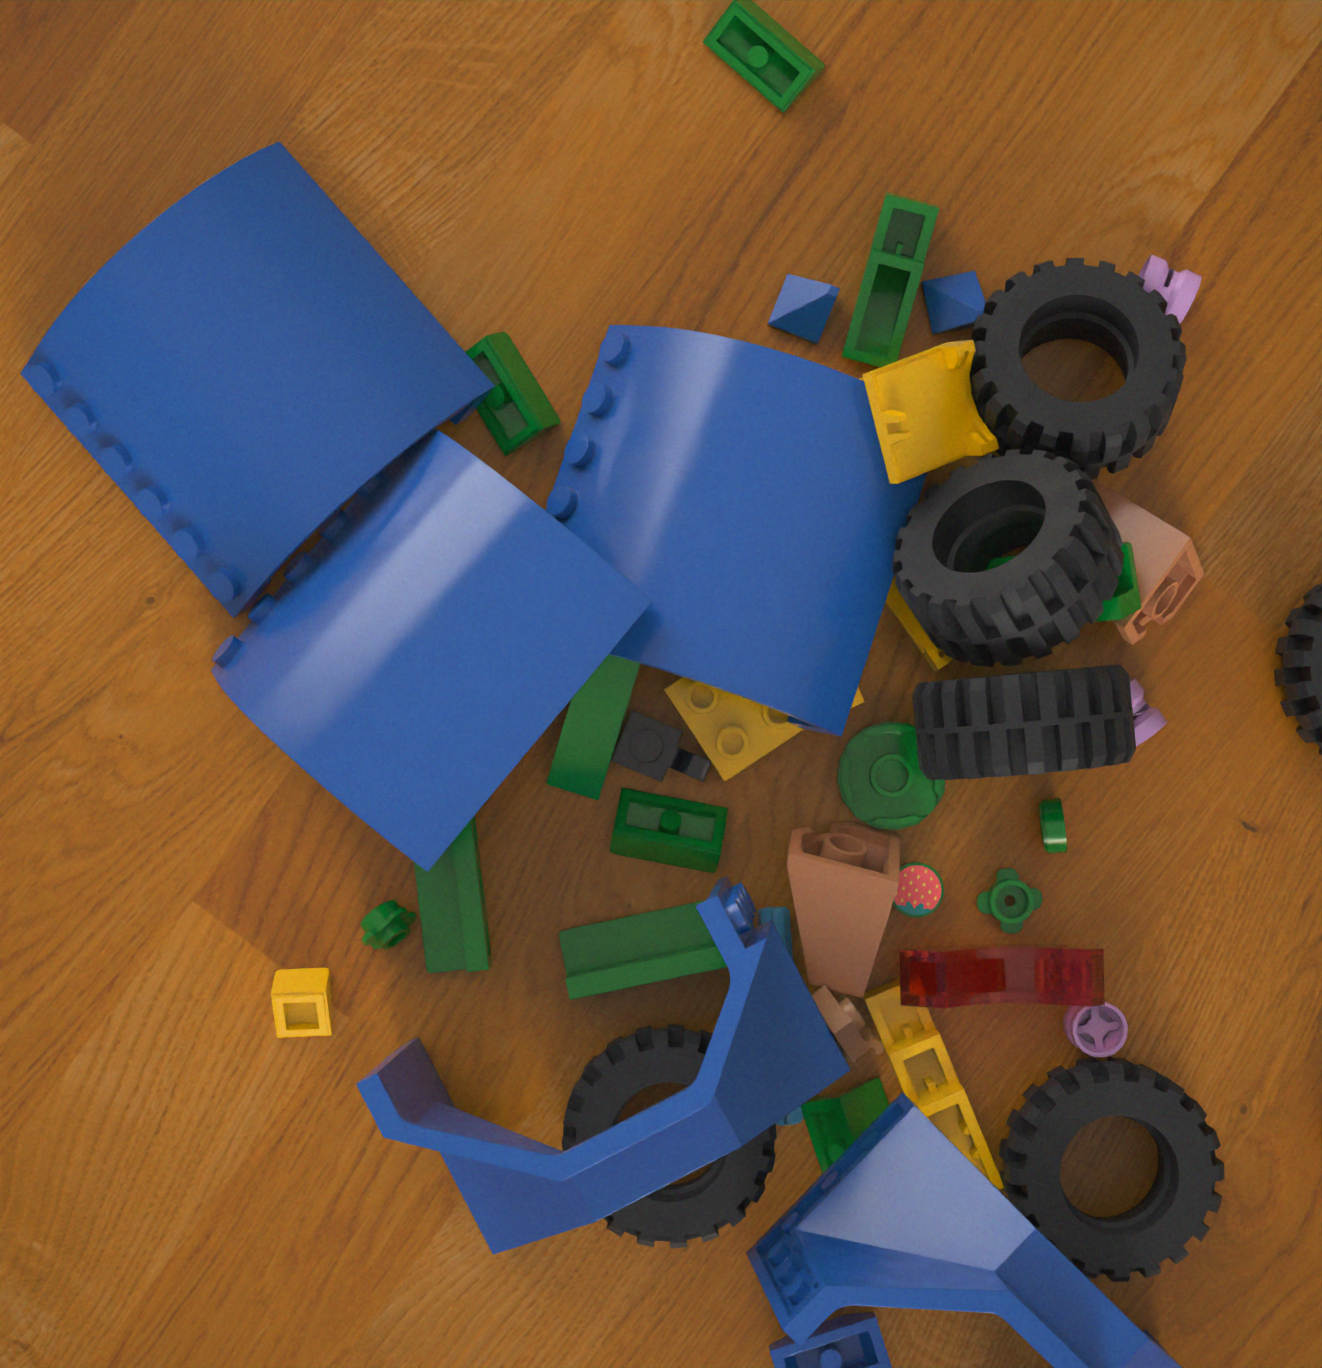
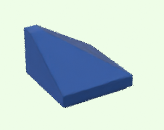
[921,271,985,336]
[767,274,840,345]

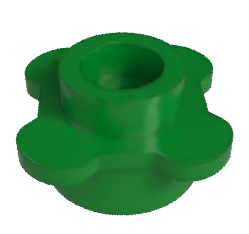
[976,868,1043,934]
[360,900,417,950]

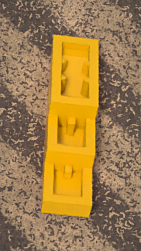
[863,973,1004,1190]

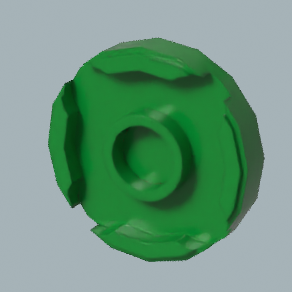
[836,721,946,830]

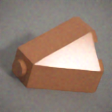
[1091,479,1204,645]
[786,821,900,998]

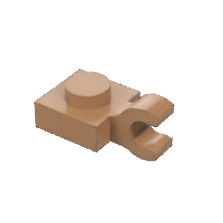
[811,985,884,1072]

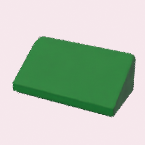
[703,0,825,113]
[465,332,561,456]
[609,787,728,873]

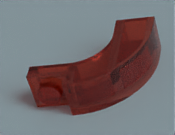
[899,944,1105,1008]

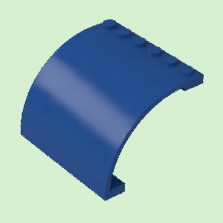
[20,141,495,618]
[545,325,927,737]
[211,429,653,872]

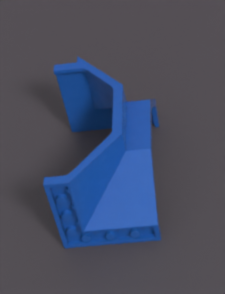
[356,875,851,1255]
[746,1092,1183,1368]

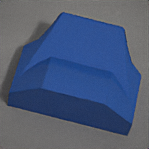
[768,1311,892,1368]

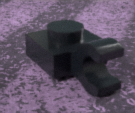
[611,710,712,782]

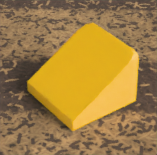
[271,967,333,1038]

